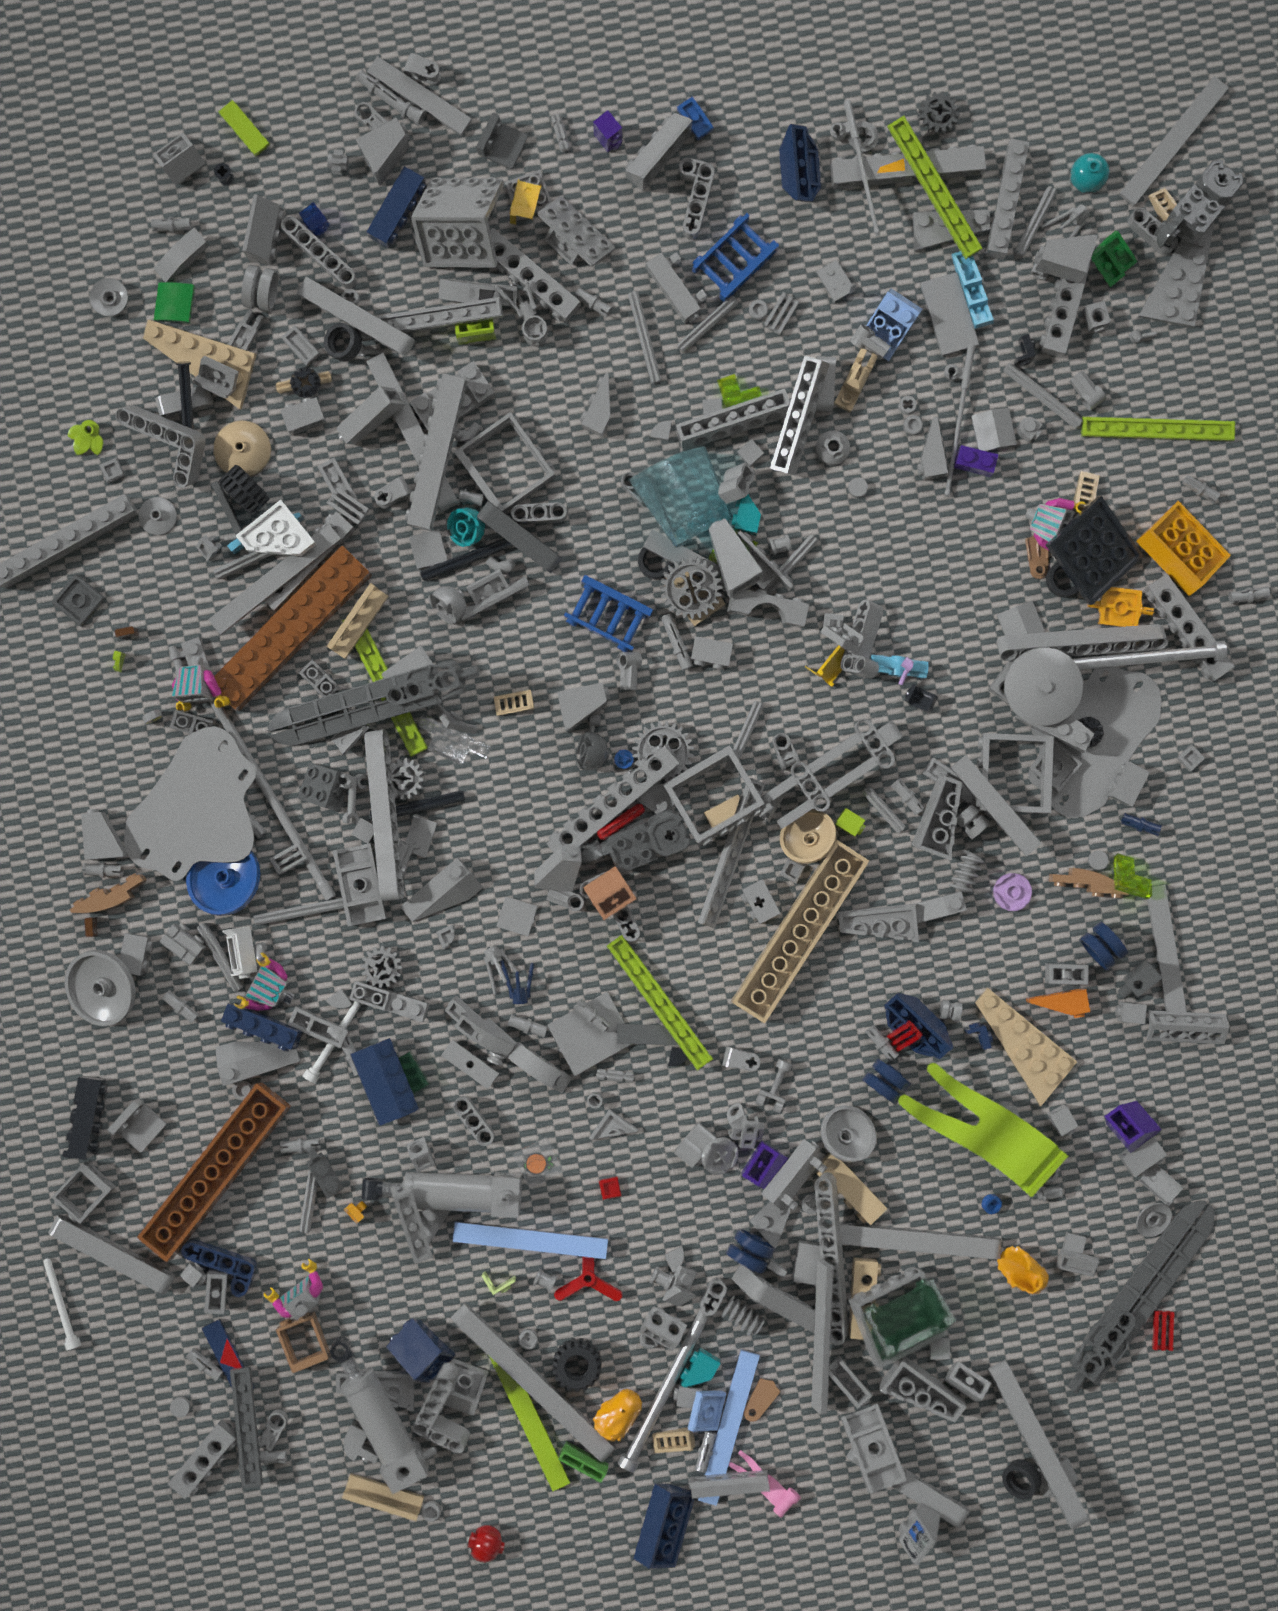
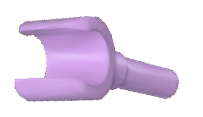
[898,657,914,685]

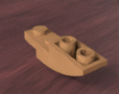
[1049,868,1129,898]
[69,873,147,913]

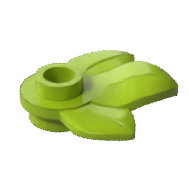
[67,420,103,455]

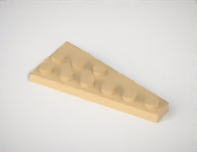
[143,320,257,409]
[975,988,1077,1106]

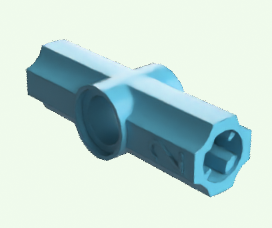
[870,654,929,679]

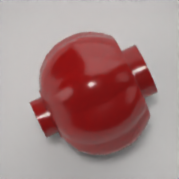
[467,1525,505,1563]

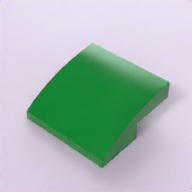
[1091,230,1138,287]
[153,282,195,324]

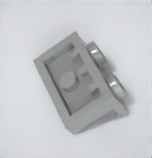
[821,623,866,655]

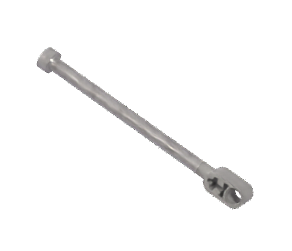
[1072,641,1227,670]
[618,1277,726,1472]

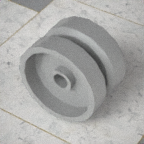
[241,265,279,312]

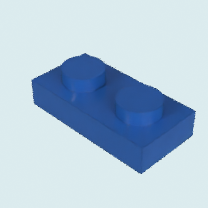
[677,96,714,140]

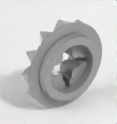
[848,121,878,153]

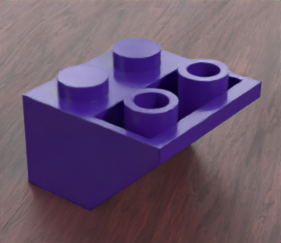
[1104,1101,1162,1153]
[741,1140,789,1189]

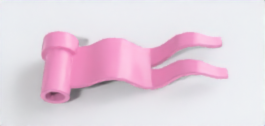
[729,1450,801,1518]

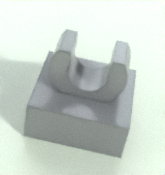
[196,535,222,562]
[823,613,844,629]

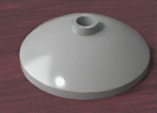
[821,1105,876,1163]

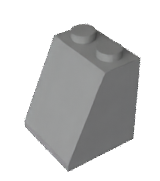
[356,118,410,185]
[1034,235,1098,283]
[382,646,438,699]
[557,682,610,732]

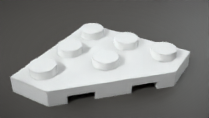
[236,500,316,556]

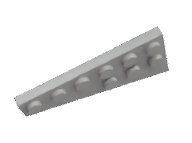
[1137,221,1215,328]

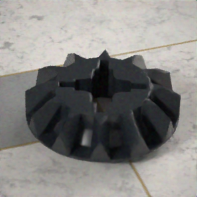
[290,367,321,398]
[1078,717,1104,747]

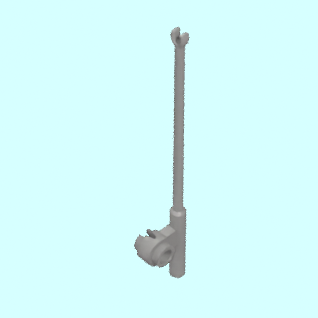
[830,100,880,236]
[944,345,975,497]

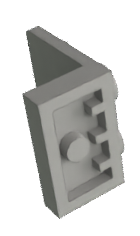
[107,1098,167,1152]

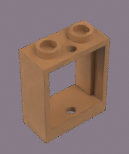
[276,1311,331,1373]

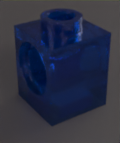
[298,202,330,236]

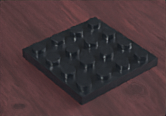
[1046,496,1144,605]

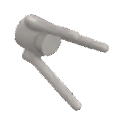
[1040,204,1090,238]
[495,279,537,321]
[483,945,519,995]

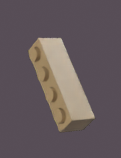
[816,1153,887,1225]

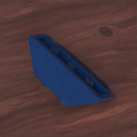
[779,124,821,203]
[884,993,953,1059]

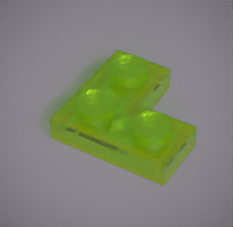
[717,374,762,408]
[1113,853,1152,899]

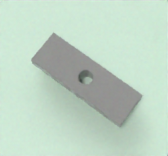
[441,1040,499,1089]

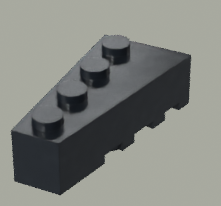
[62,1076,108,1160]

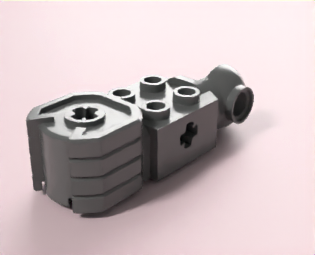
[1154,160,1243,249]
[581,809,691,873]

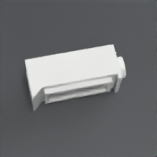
[222,926,257,979]

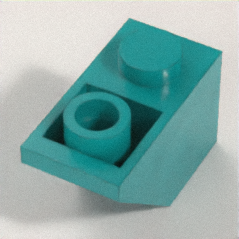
[731,494,761,536]
[680,1348,721,1387]

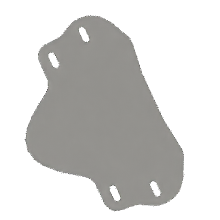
[1028,666,1162,818]
[124,726,256,881]

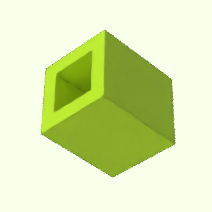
[835,808,866,837]

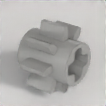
[327,149,349,175]

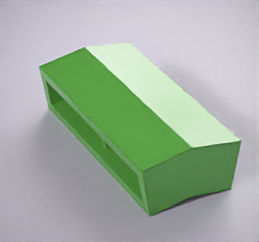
[558,1441,609,1483]

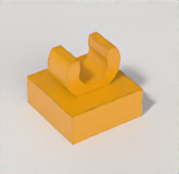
[343,1201,367,1224]

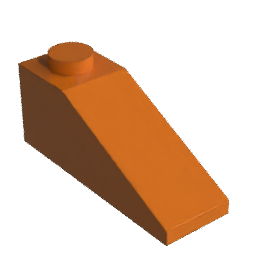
[1026,988,1090,1018]

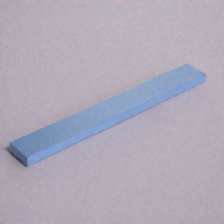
[453,1222,608,1259]
[698,1349,760,1506]

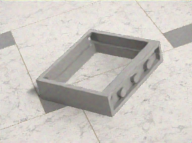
[454,412,556,513]
[976,733,1054,814]
[663,745,766,846]
[849,1267,947,1368]

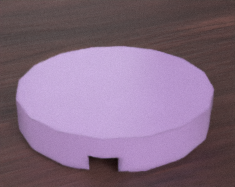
[993,873,1032,911]

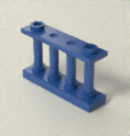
[692,213,779,303]
[564,575,653,652]

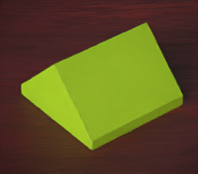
[455,319,496,345]

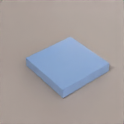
[688,1390,726,1432]

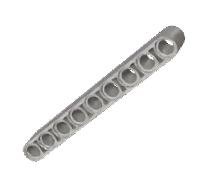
[366,353,459,512]
[996,624,1168,661]
[364,729,404,901]
[815,1172,849,1345]
[829,1222,1002,1259]
[988,1360,1090,1530]

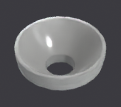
[815,431,850,466]

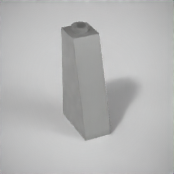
[336,386,406,445]
[709,519,763,598]

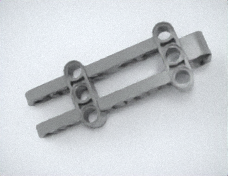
[761,719,903,829]

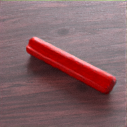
[597,804,645,840]

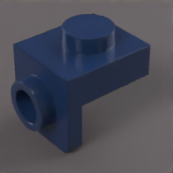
[965,1022,993,1050]

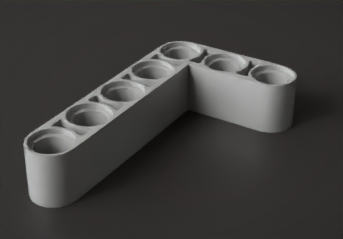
[116,405,205,488]
[731,1264,815,1333]
[413,1363,470,1453]

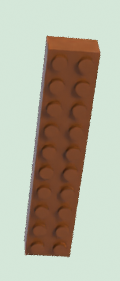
[214,546,372,711]
[137,1082,292,1262]

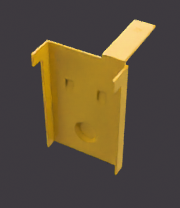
[510,179,541,225]
[805,645,845,687]

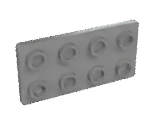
[537,196,615,266]

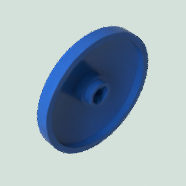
[186,851,260,916]

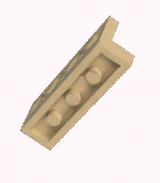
[327,583,389,659]
[342,1473,424,1521]

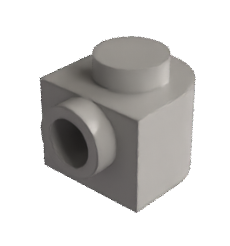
[1017,417,1043,443]
[181,1262,207,1287]

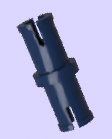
[1120,813,1162,837]

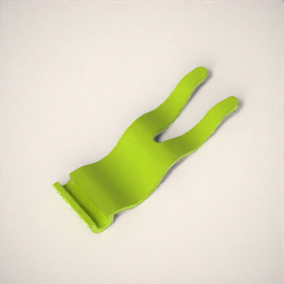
[898,1063,1068,1197]

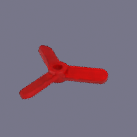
[554,1256,623,1301]

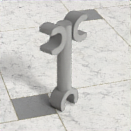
[339,774,367,824]

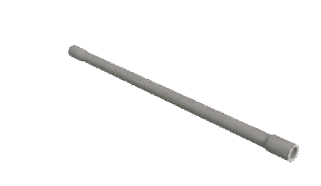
[207,697,336,901]

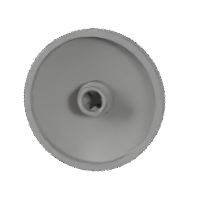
[1004,648,1083,726]
[65,950,136,1026]

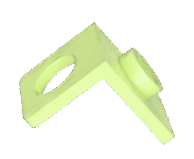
[482,1271,516,1295]

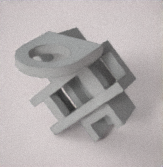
[727,1103,764,1148]

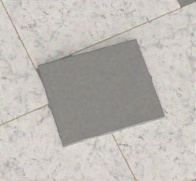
[547,992,631,1076]

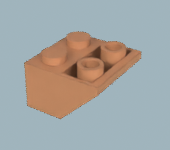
[583,866,637,920]

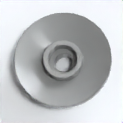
[90,278,128,316]
[139,497,177,535]
[1136,1203,1172,1237]

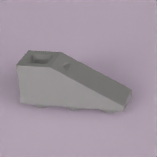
[580,373,610,437]

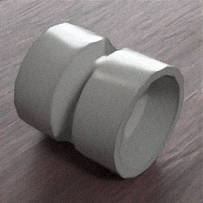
[522,315,548,347]
[957,803,990,839]

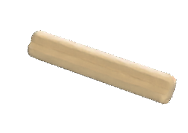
[276,371,332,394]

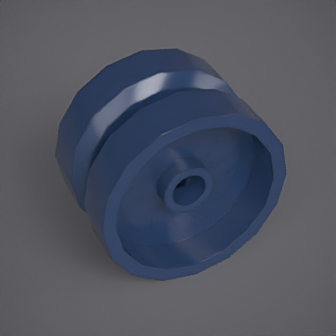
[1079,921,1129,971]
[862,1058,912,1106]
[726,1228,776,1274]

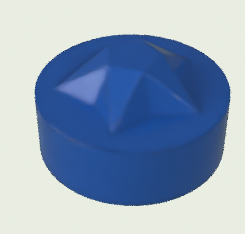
[614,750,633,769]
[982,1194,1002,1214]

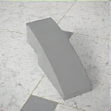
[154,227,209,282]
[287,1006,348,1048]

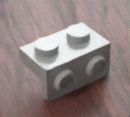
[193,356,239,398]

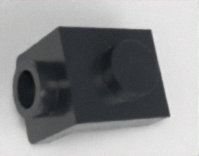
[1014,334,1036,366]
[905,684,938,714]

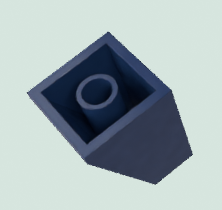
[386,1318,456,1383]

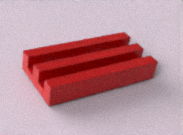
[886,1021,922,1052]
[1152,1310,1174,1351]

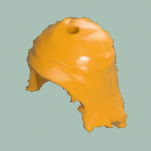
[997,1246,1049,1294]
[593,1389,642,1442]

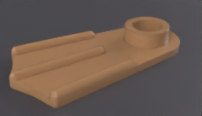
[1025,535,1049,579]
[744,1378,780,1422]

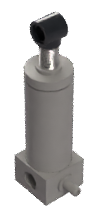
[361,1172,522,1218]
[330,1336,437,1494]

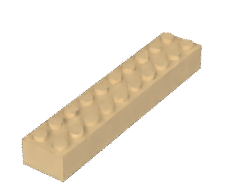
[731,840,869,1024]

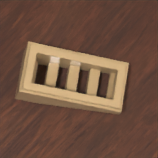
[1148,188,1177,223]
[1073,471,1100,511]
[494,690,535,716]
[652,1428,695,1453]

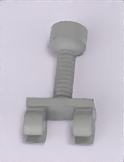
[755,1059,793,1113]

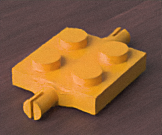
[1087,587,1154,627]

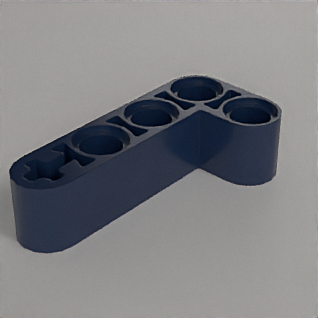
[181,1239,257,1297]

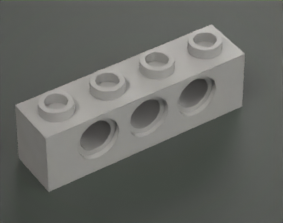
[168,1419,237,1499]

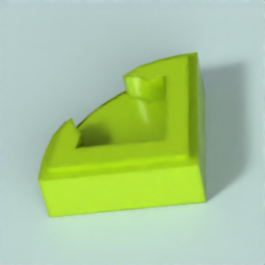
[113,651,126,672]

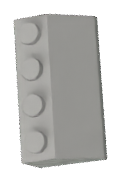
[625,113,692,191]

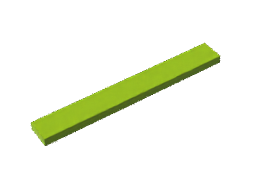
[887,116,983,260]
[1081,417,1235,441]
[342,619,428,757]
[606,935,713,1071]
[488,1355,570,1491]

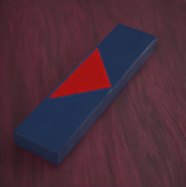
[202,1318,255,1389]

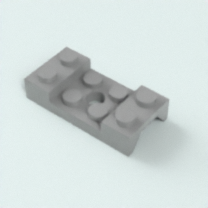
[410,361,495,432]
[333,843,387,926]
[841,1404,906,1494]

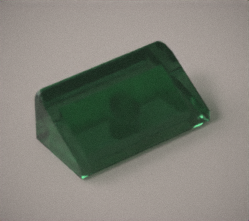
[398,1050,430,1093]

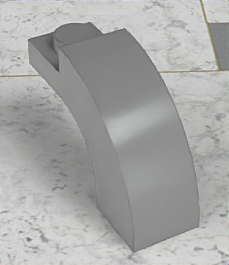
[507,1042,573,1093]

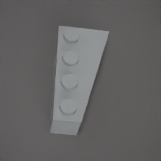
[1014,715,1094,753]
[912,773,962,861]
[879,1356,966,1422]

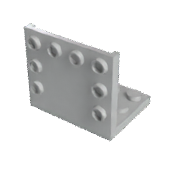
[411,177,504,267]

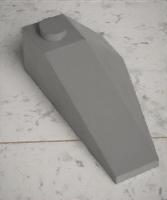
[400,858,483,922]
[215,1041,301,1086]

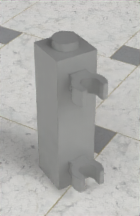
[646,252,707,324]
[761,1139,828,1211]

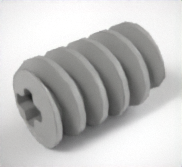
[949,850,984,893]
[722,1296,765,1336]

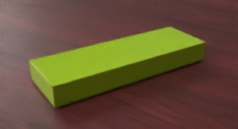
[218,100,270,157]

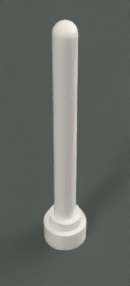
[302,1001,361,1084]
[44,1258,81,1351]

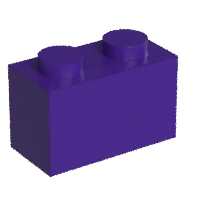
[593,110,623,152]
[954,445,999,477]

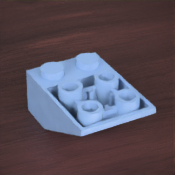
[866,289,923,361]

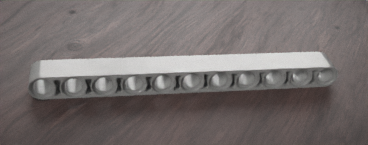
[451,1303,616,1463]

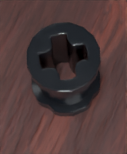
[214,163,234,186]

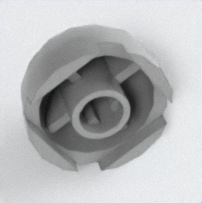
[428,586,466,624]

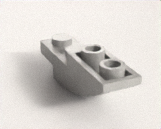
[439,279,517,306]
[349,981,429,1022]
[445,995,517,1057]

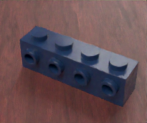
[366,166,426,249]
[221,1003,303,1052]

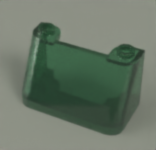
[863,1278,956,1362]

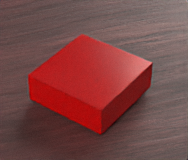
[599,1176,621,1200]

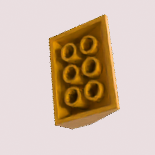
[1136,500,1231,596]

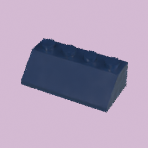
[350,1038,419,1126]
[633,1483,695,1569]

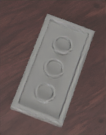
[920,272,979,356]

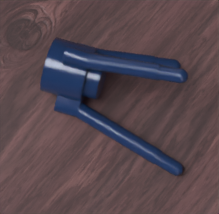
[500,960,534,1004]

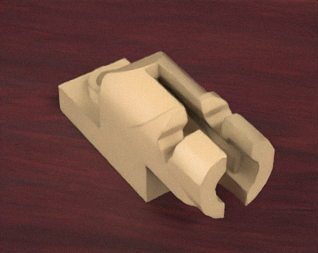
[834,349,878,413]

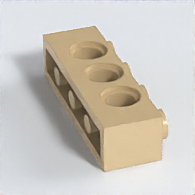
[848,1257,881,1340]

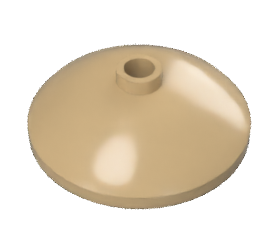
[214,421,271,477]
[780,809,837,864]

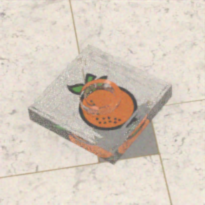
[513,1136,564,1189]

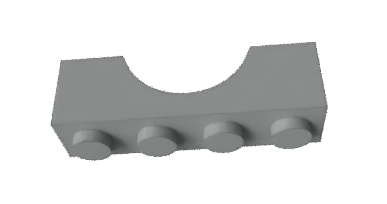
[727,588,809,628]

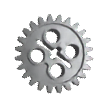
[660,556,723,619]
[632,721,694,783]

